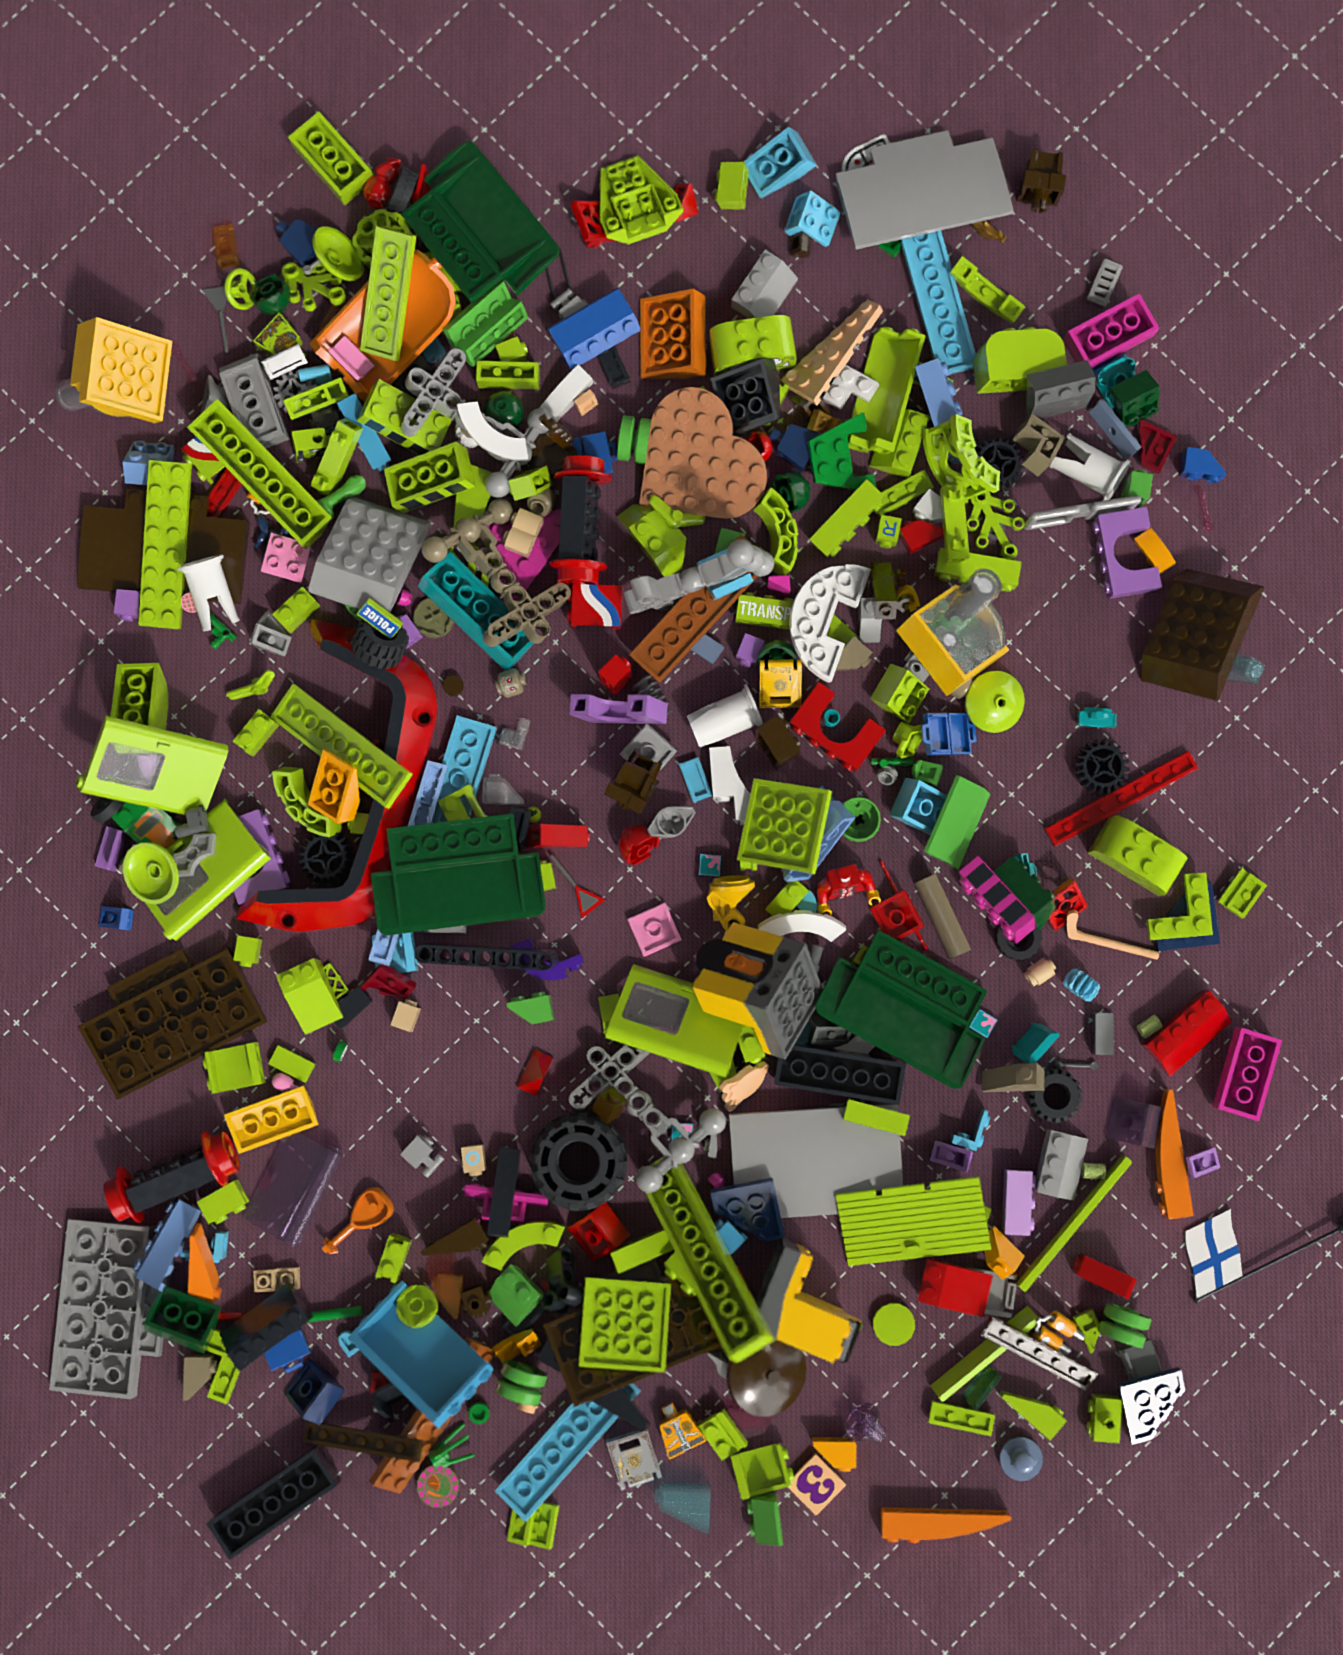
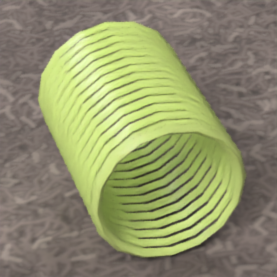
[1137,1015,1163,1038]
[1082,1163,1106,1179]

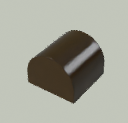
[790,231,811,258]

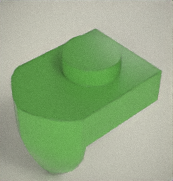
[911,760,943,787]

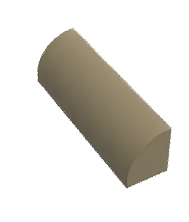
[914,874,971,959]

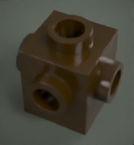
[461,1283,493,1319]

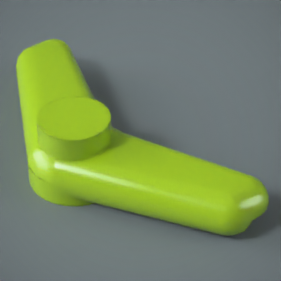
[649,494,705,529]
[226,670,275,700]

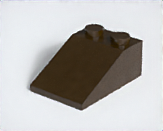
[421,1214,492,1255]

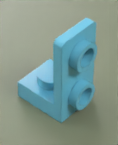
[949,1109,990,1151]
[180,1231,229,1263]

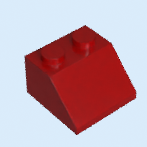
[568,1202,630,1263]

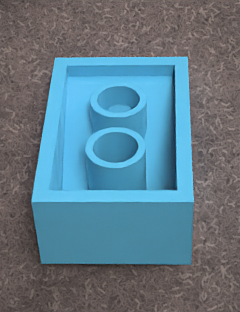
[744,127,817,198]
[889,778,947,835]

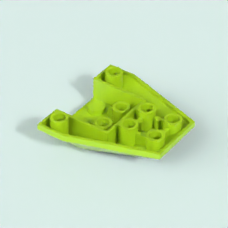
[600,156,683,244]

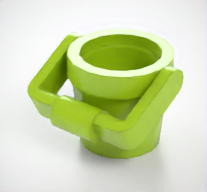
[893,722,922,758]

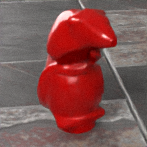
[364,157,401,209]

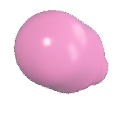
[272,1073,298,1093]

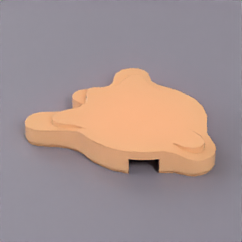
[719,1061,769,1112]

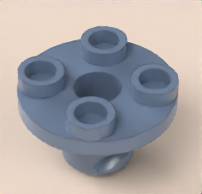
[999,1437,1043,1481]

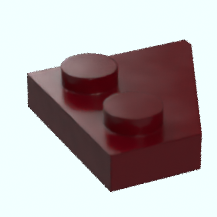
[1139,420,1177,474]
[360,964,417,1000]

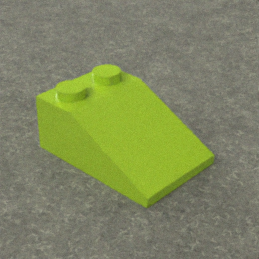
[276,958,344,1035]

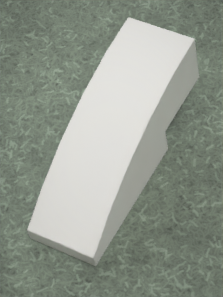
[540,365,593,422]

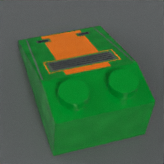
[112,802,180,849]

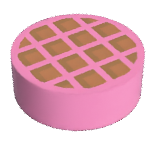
[181,591,197,613]

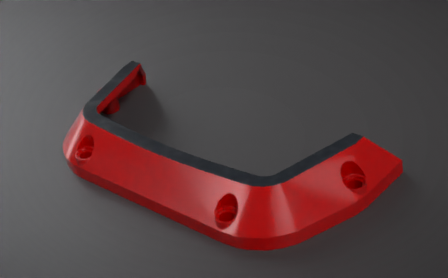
[236,619,438,932]

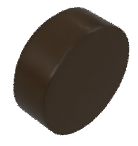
[443,675,464,697]

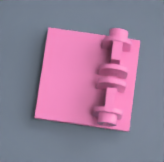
[261,533,311,583]

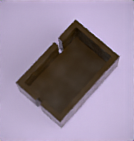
[754,715,802,771]

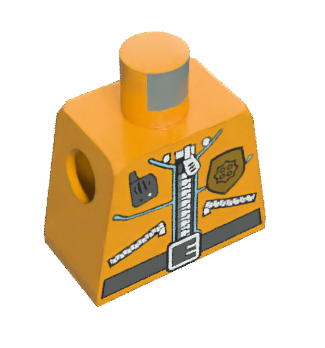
[659,1402,706,1459]

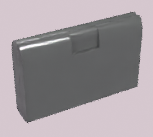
[1118,1338,1162,1380]

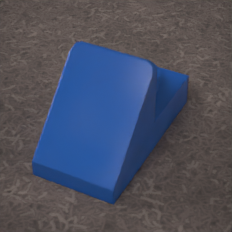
[98,906,134,930]

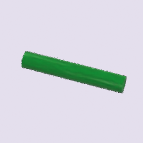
[307,1305,363,1323]

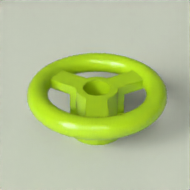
[224,268,257,310]

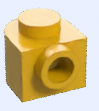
[896,585,920,612]

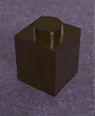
[591,1086,627,1125]

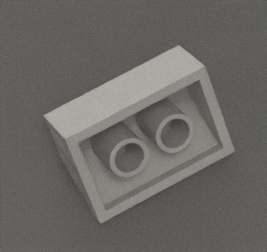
[731,250,798,319]
[1033,1129,1088,1200]

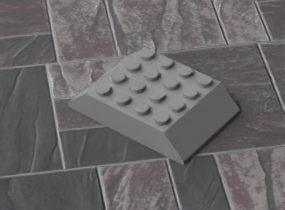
[308,497,432,613]

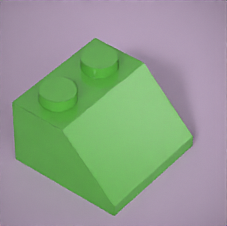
[490,1264,544,1327]
[747,1491,783,1546]

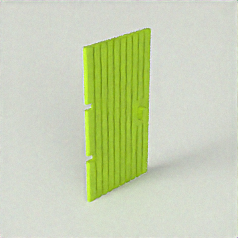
[836,1176,991,1266]

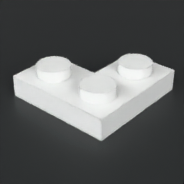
[823,365,879,410]

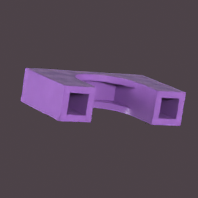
[1092,507,1162,599]
[569,694,668,724]
[234,809,290,905]

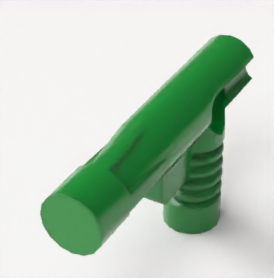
[210,612,237,650]
[871,757,913,767]

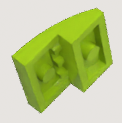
[507,1502,559,1550]

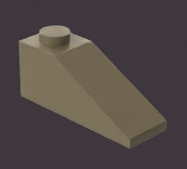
[982,1063,1044,1092]

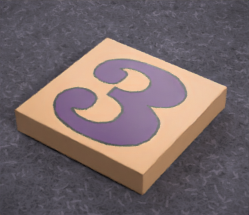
[788,1453,846,1516]

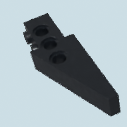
[537,1340,650,1431]

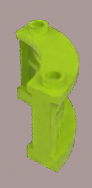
[923,414,1000,503]

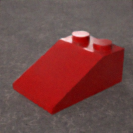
[918,1258,993,1317]

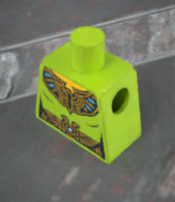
[253,313,305,356]

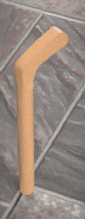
[1067,910,1159,960]

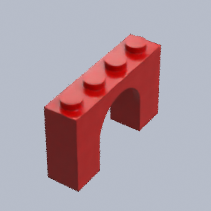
[789,682,886,772]

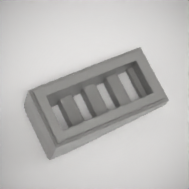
[1087,259,1123,307]

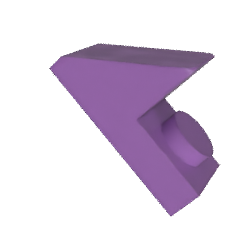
[930,1140,973,1172]
[1184,1147,1221,1179]

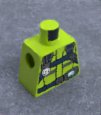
[292,428,331,463]

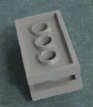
[219,353,289,449]

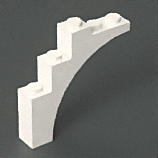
[709,746,750,825]

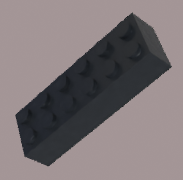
[774,1042,906,1105]
[206,1445,341,1560]

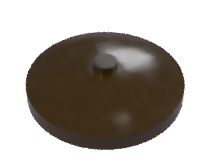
[726,1338,807,1417]

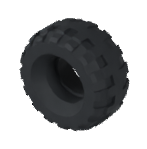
[530,1112,628,1211]

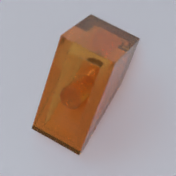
[432,1271,465,1319]

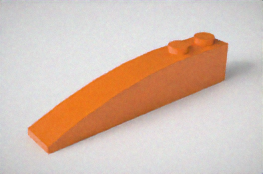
[1155,1089,1194,1220]
[880,1507,1011,1543]

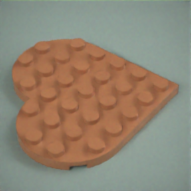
[639,387,767,518]

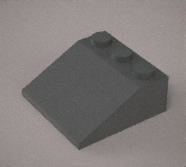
[1026,360,1096,419]

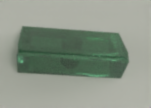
[962,1365,1002,1410]

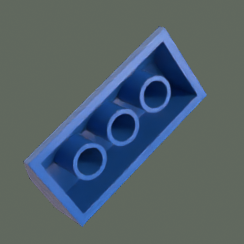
[547,287,641,370]

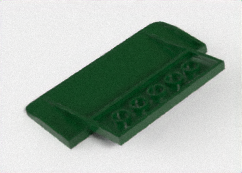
[401,142,559,303]
[371,814,546,935]
[816,930,988,1089]

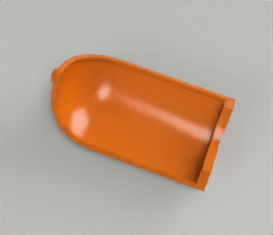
[309,249,456,402]

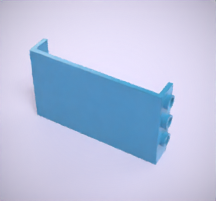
[348,1281,493,1429]

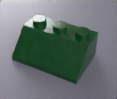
[993,857,1056,931]
[143,1286,221,1353]

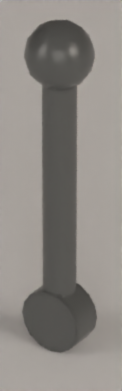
[1054,1061,1098,1070]

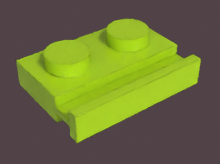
[1217,868,1267,919]
[698,1409,748,1460]

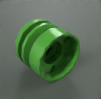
[843,797,881,842]

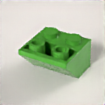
[506,992,555,1024]

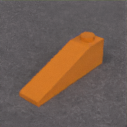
[188,1223,222,1304]

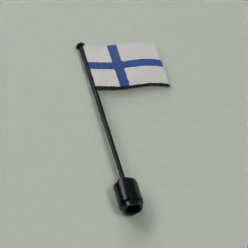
[1185,1209,1343,1304]

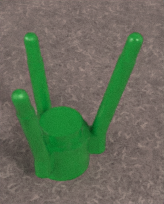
[429,1423,474,1468]

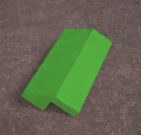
[442,280,528,367]
[924,775,990,869]

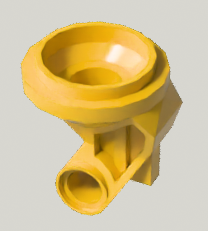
[707,875,755,930]

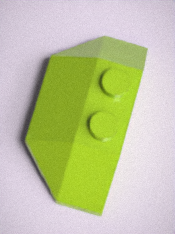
[617,504,686,578]

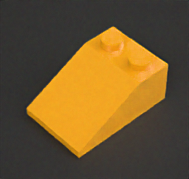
[308,749,360,824]

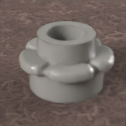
[878,766,898,785]

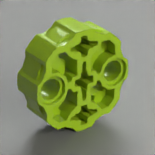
[353,209,416,269]

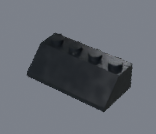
[219,1282,314,1372]

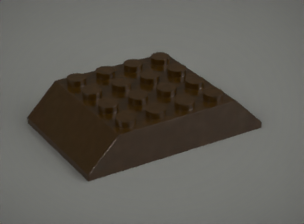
[1141,569,1265,701]

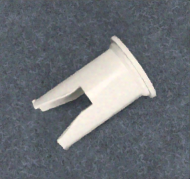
[1050,433,1131,501]
[177,554,240,631]
[687,684,763,747]

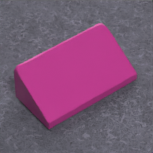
[767,575,790,598]

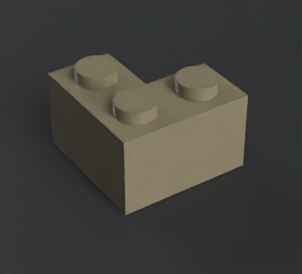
[1012,413,1065,476]

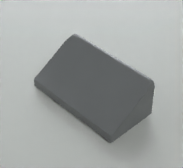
[1092,1013,1114,1055]

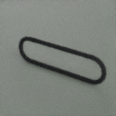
[546,248,573,310]

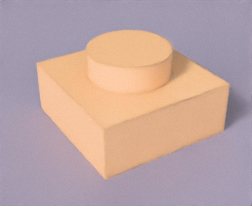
[574,389,598,416]

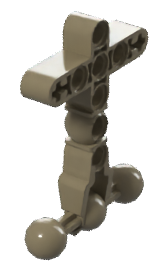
[422,498,571,647]

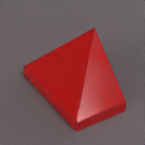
[674,183,699,222]
[517,1049,553,1096]

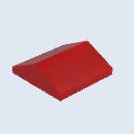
[869,890,925,940]

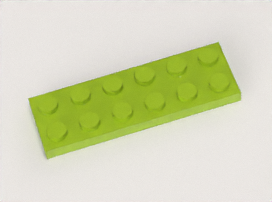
[360,226,416,361]

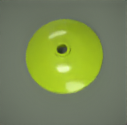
[312,227,364,281]
[965,671,1025,733]
[123,842,179,904]

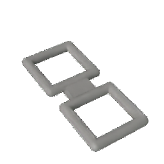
[1024,495,1141,530]

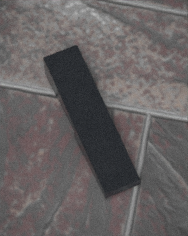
[487,1147,521,1238]

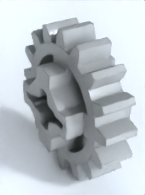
[273,370,317,413]

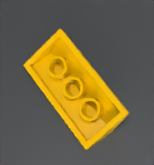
[224,1085,318,1154]

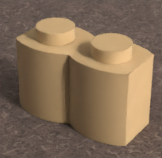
[502,508,544,558]

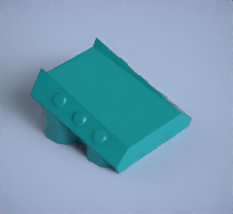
[1092,353,1136,408]
[1012,1023,1059,1064]

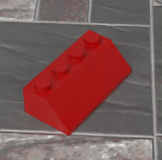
[1142,990,1232,1077]

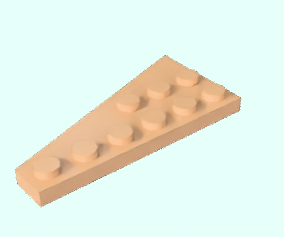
[780,299,883,405]

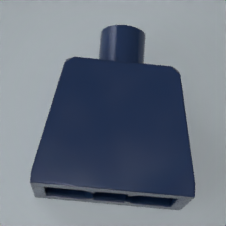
[276,219,317,268]
[770,424,821,473]

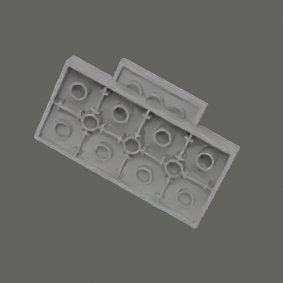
[836,130,1014,250]
[729,1103,903,1218]
[49,1219,170,1399]

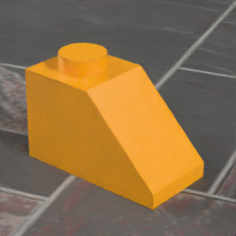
[984,1226,1025,1280]
[812,1437,856,1472]

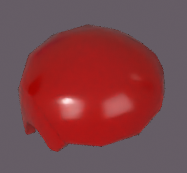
[746,432,772,461]

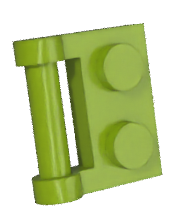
[438,784,488,821]

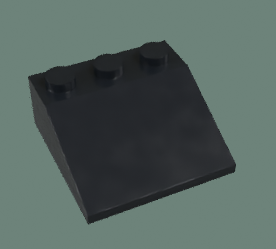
[711,358,780,436]

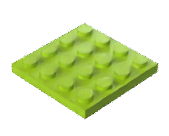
[737,778,832,874]
[578,1278,671,1372]

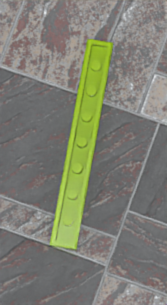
[1016,1155,1132,1292]

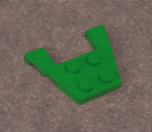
[807,413,876,490]

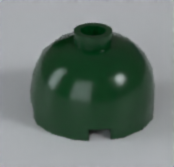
[249,274,291,315]
[483,391,524,429]
[772,471,811,513]
[756,640,798,673]

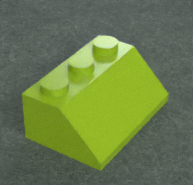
[869,409,929,479]

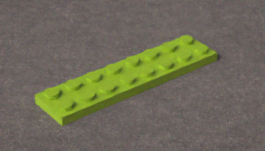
[138,460,192,629]
[270,684,413,809]

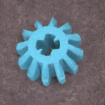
[1063,969,1100,1001]

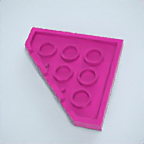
[487,509,561,603]

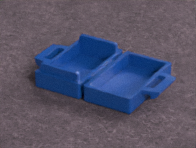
[573,431,618,474]
[921,713,977,755]
[264,1329,311,1373]

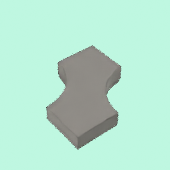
[173,833,216,876]

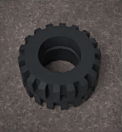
[351,618,409,669]
[1026,1069,1083,1123]

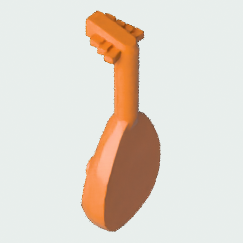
[322,1187,394,1255]

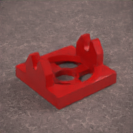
[570,201,614,249]
[1048,877,1088,931]

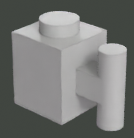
[550,288,588,320]
[400,1134,445,1178]

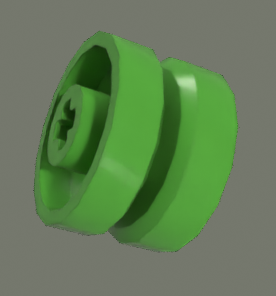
[617,415,652,464]
[1098,1303,1152,1348]
[495,1360,548,1406]

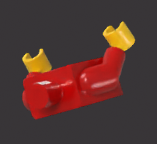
[817,864,881,916]

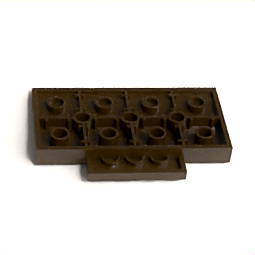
[78,489,250,604]
[77,947,267,1100]
[543,1258,723,1407]

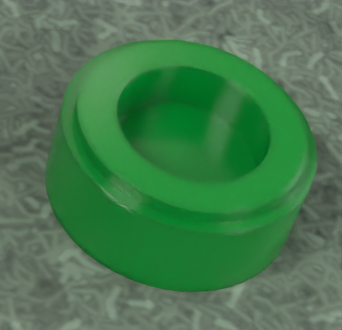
[332,1041,349,1063]
[468,1401,490,1424]

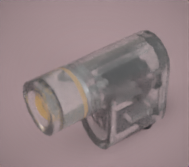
[496,718,531,751]

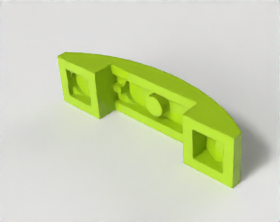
[950,256,1025,323]

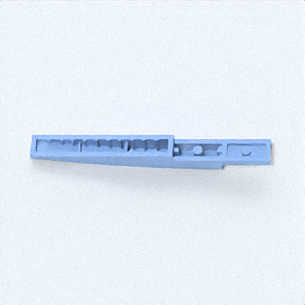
[369,760,448,966]

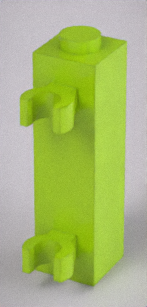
[311,418,363,496]
[940,482,970,564]

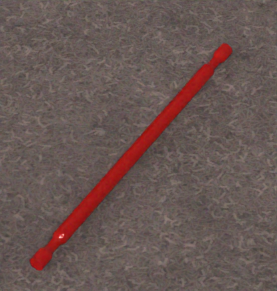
[879,861,928,951]

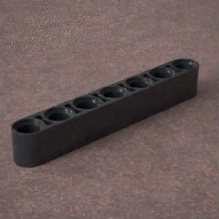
[414,942,559,971]

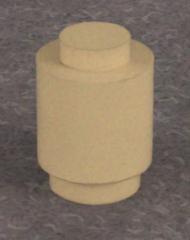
[1024,958,1056,987]

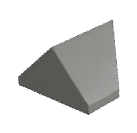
[250,610,292,656]

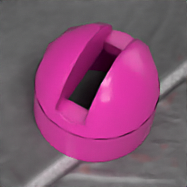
[395,589,412,606]
[707,1173,725,1188]

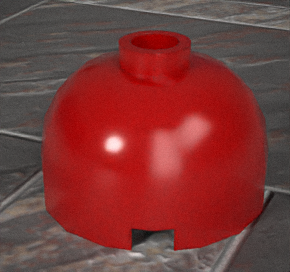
[618,825,660,865]

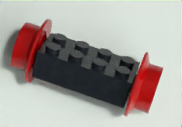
[550,455,612,586]
[103,1131,240,1223]

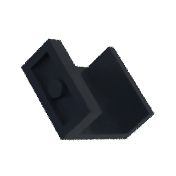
[371,1382,406,1422]

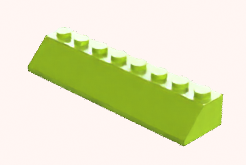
[188,399,332,550]

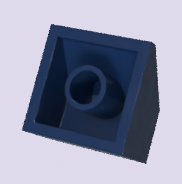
[284,1359,345,1425]

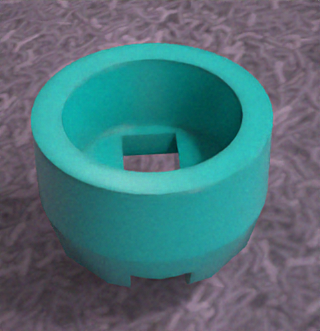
[823,709,840,727]

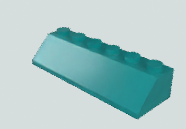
[418,552,534,671]

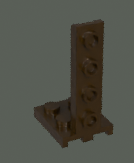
[528,413,579,478]

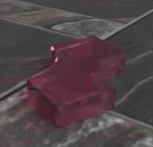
[726,1406,774,1432]

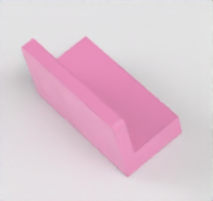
[328,336,375,380]

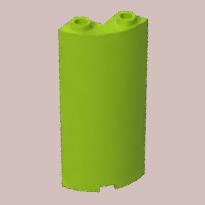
[847,327,925,454]

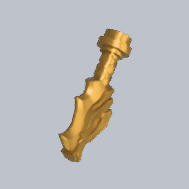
[971,221,1006,244]

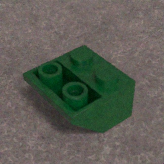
[1110,369,1159,428]

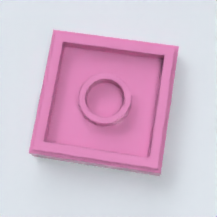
[627,902,682,957]

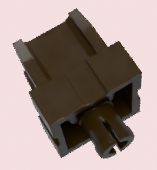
[1017,149,1066,213]
[604,748,662,814]

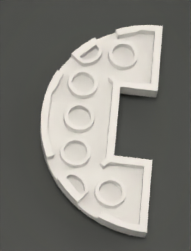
[789,564,871,683]

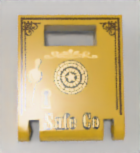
[759,659,802,708]

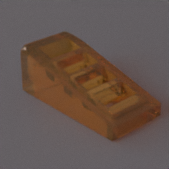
[213,223,240,269]

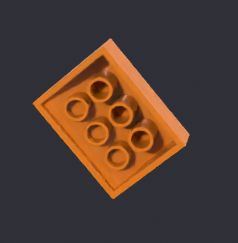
[640,288,706,379]

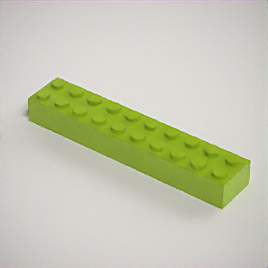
[646,1157,774,1363]

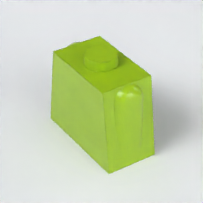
[738,1025,765,1065]

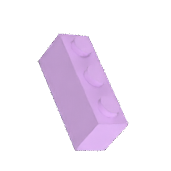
[1002,1169,1036,1236]

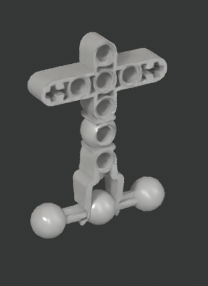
[400,349,552,498]
[624,539,774,614]
[569,1045,726,1193]

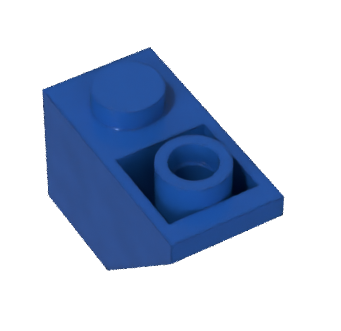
[1180,447,1226,483]

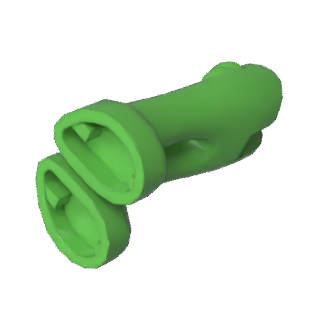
[317,475,366,523]

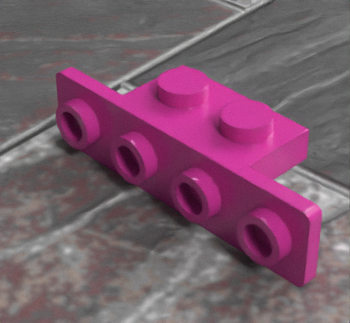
[464,1184,548,1224]

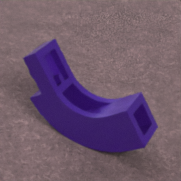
[510,938,584,980]

